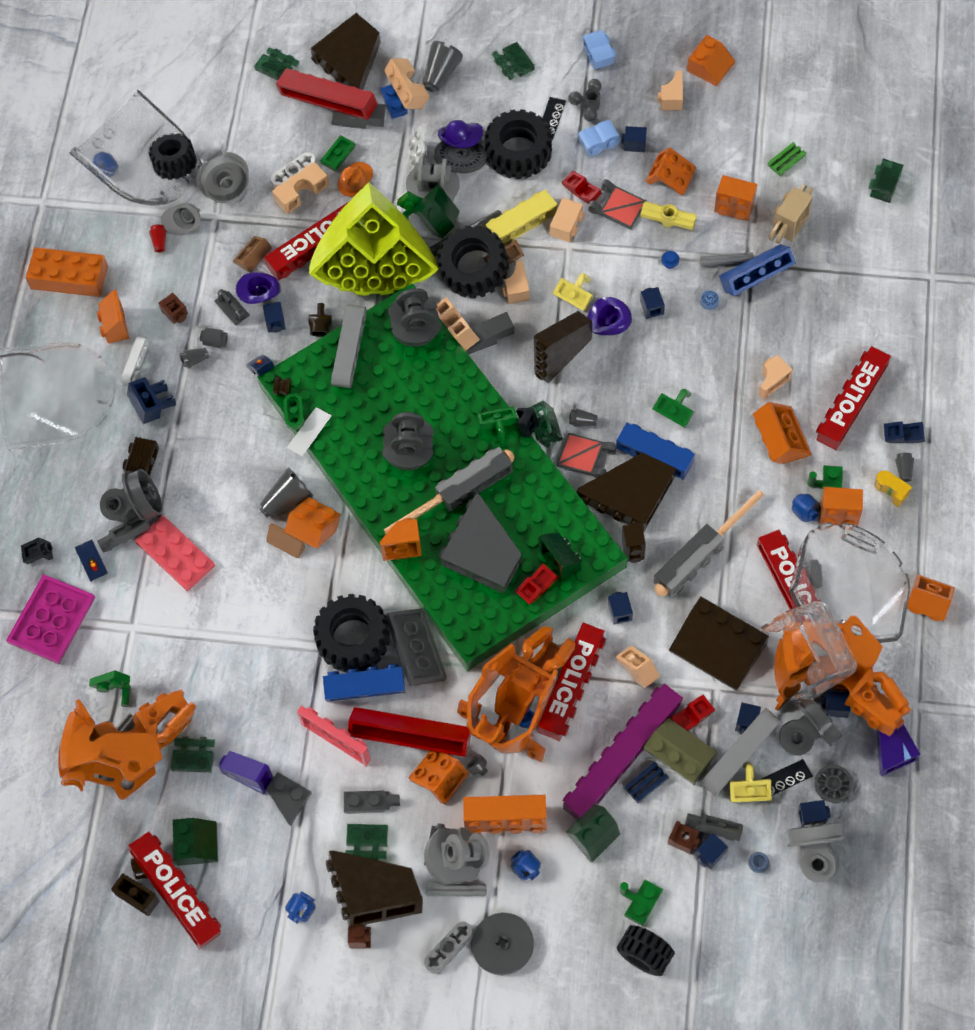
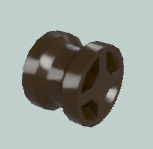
[273,376,292,396]

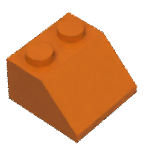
[687,35,735,87]
[97,290,129,343]
[380,518,422,561]
[906,574,955,621]

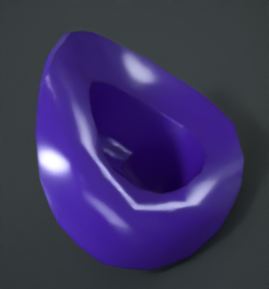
[438,120,483,148]
[236,272,281,304]
[587,297,632,336]

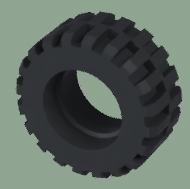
[484,109,552,179]
[437,225,509,298]
[313,594,390,672]

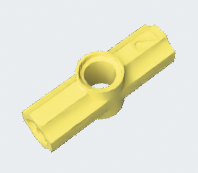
[641,201,697,231]

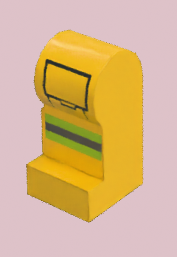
[875,470,912,508]

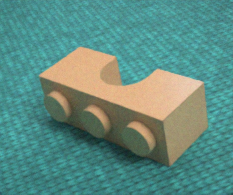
[384,58,430,109]
[272,162,329,214]
[436,297,480,351]

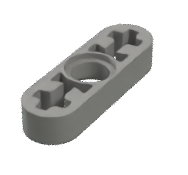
[424,922,474,974]

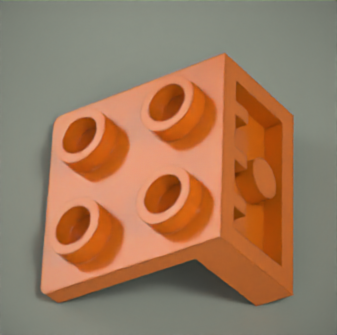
[645,147,696,195]
[409,751,469,805]

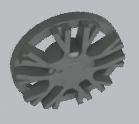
[814,765,853,803]

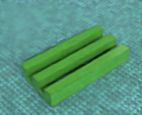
[768,142,806,176]

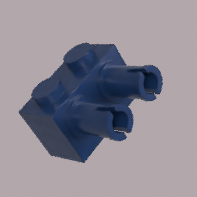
[127,377,176,424]

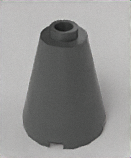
[423,41,463,92]
[260,467,313,518]

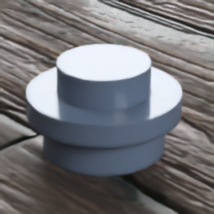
[748,852,769,873]

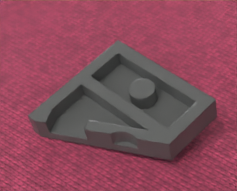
[266,772,312,826]

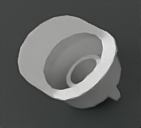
[161,203,201,235]

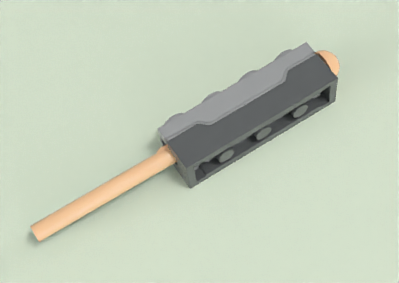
[384,447,514,534]
[653,490,764,598]

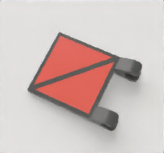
[588,179,647,230]
[556,433,617,478]

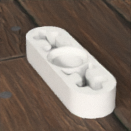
[271,152,316,188]
[122,336,148,385]

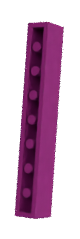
[562,684,683,820]

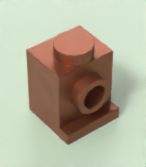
[158,293,188,324]
[668,821,701,854]
[348,925,371,949]

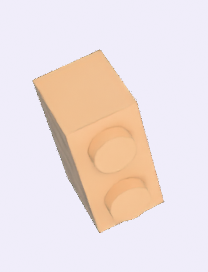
[550,198,585,242]

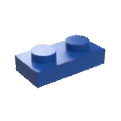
[380,84,408,119]

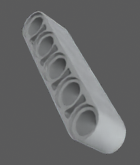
[331,305,366,388]
[700,708,781,796]

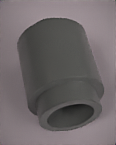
[200,327,228,348]

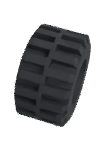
[148,133,197,180]
[616,925,675,976]

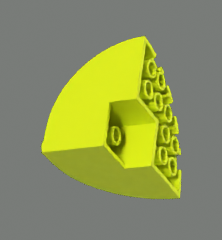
[309,182,439,296]

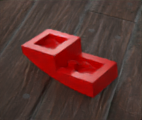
[562,171,602,204]
[515,564,559,605]
[670,694,715,731]

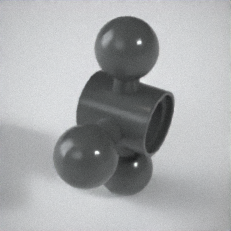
[568,79,602,122]

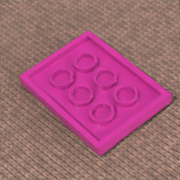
[6,574,96,664]

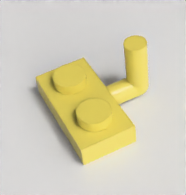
[552,273,594,311]
[729,761,772,802]

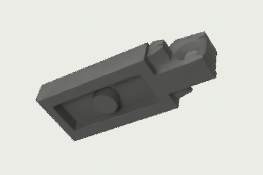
[97,516,151,553]
[344,790,400,814]
[685,813,743,841]

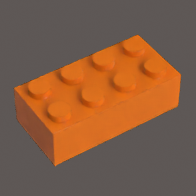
[26,247,108,297]
[463,794,547,834]

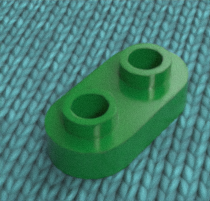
[283,393,304,430]

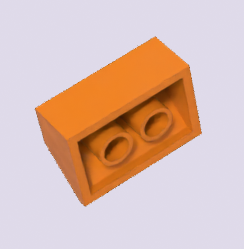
[753,402,812,464]

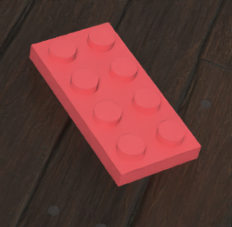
[135,515,215,592]
[297,705,371,766]

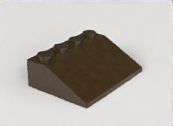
[669,596,769,691]

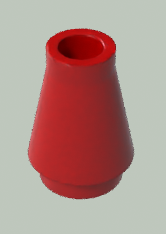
[149,224,167,253]

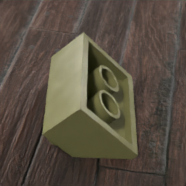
[643,718,718,786]

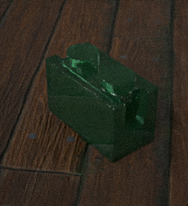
[868,159,904,203]
[529,400,563,448]

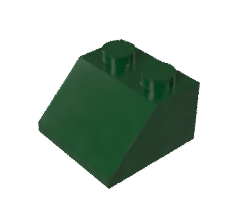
[413,184,460,238]
[539,532,582,582]
[566,804,621,863]
[172,818,218,866]

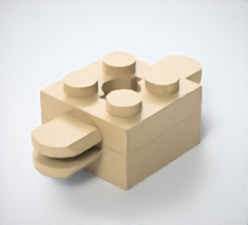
[769,183,813,244]

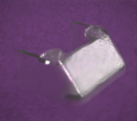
[761,601,857,700]

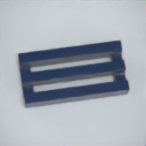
[624,762,669,804]

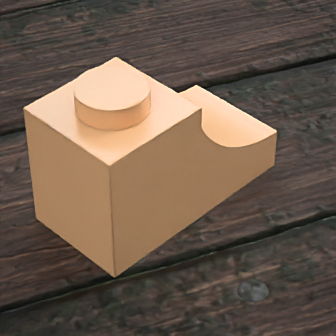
[658,71,683,110]
[502,260,530,304]
[758,355,793,400]
[616,646,660,688]

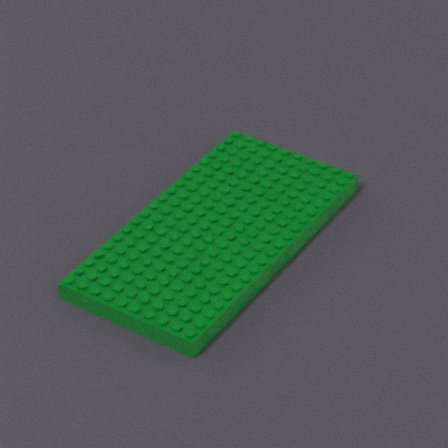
[257,283,628,672]

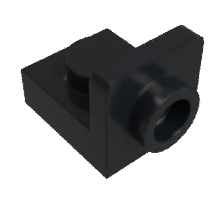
[516,408,539,438]
[21,537,53,564]

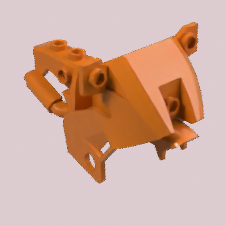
[774,615,911,736]
[457,626,575,762]
[58,690,196,800]

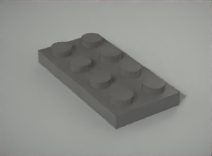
[386,608,447,686]

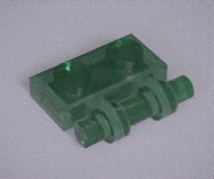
[492,42,535,80]
[254,47,299,81]
[171,736,215,773]
[345,824,389,860]

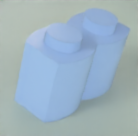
[582,30,616,70]
[578,120,620,156]

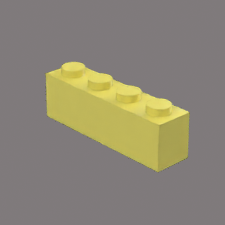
[486,189,557,245]

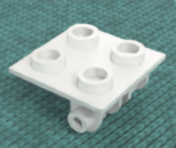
[408,123,428,170]

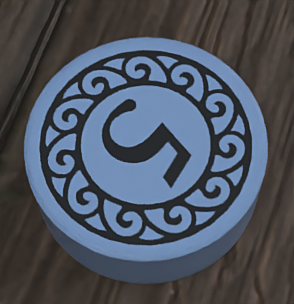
[700,291,719,310]

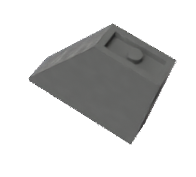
[439,494,522,594]

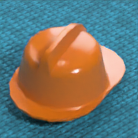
[338,162,373,197]

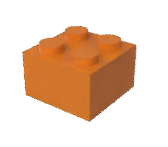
[714,175,758,221]
[819,487,863,528]
[285,497,341,549]

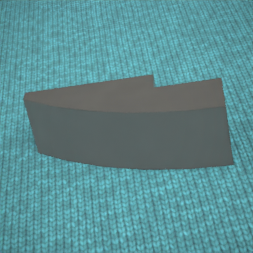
[331,104,386,129]
[466,312,514,355]

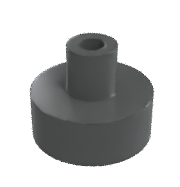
[467,755,488,776]

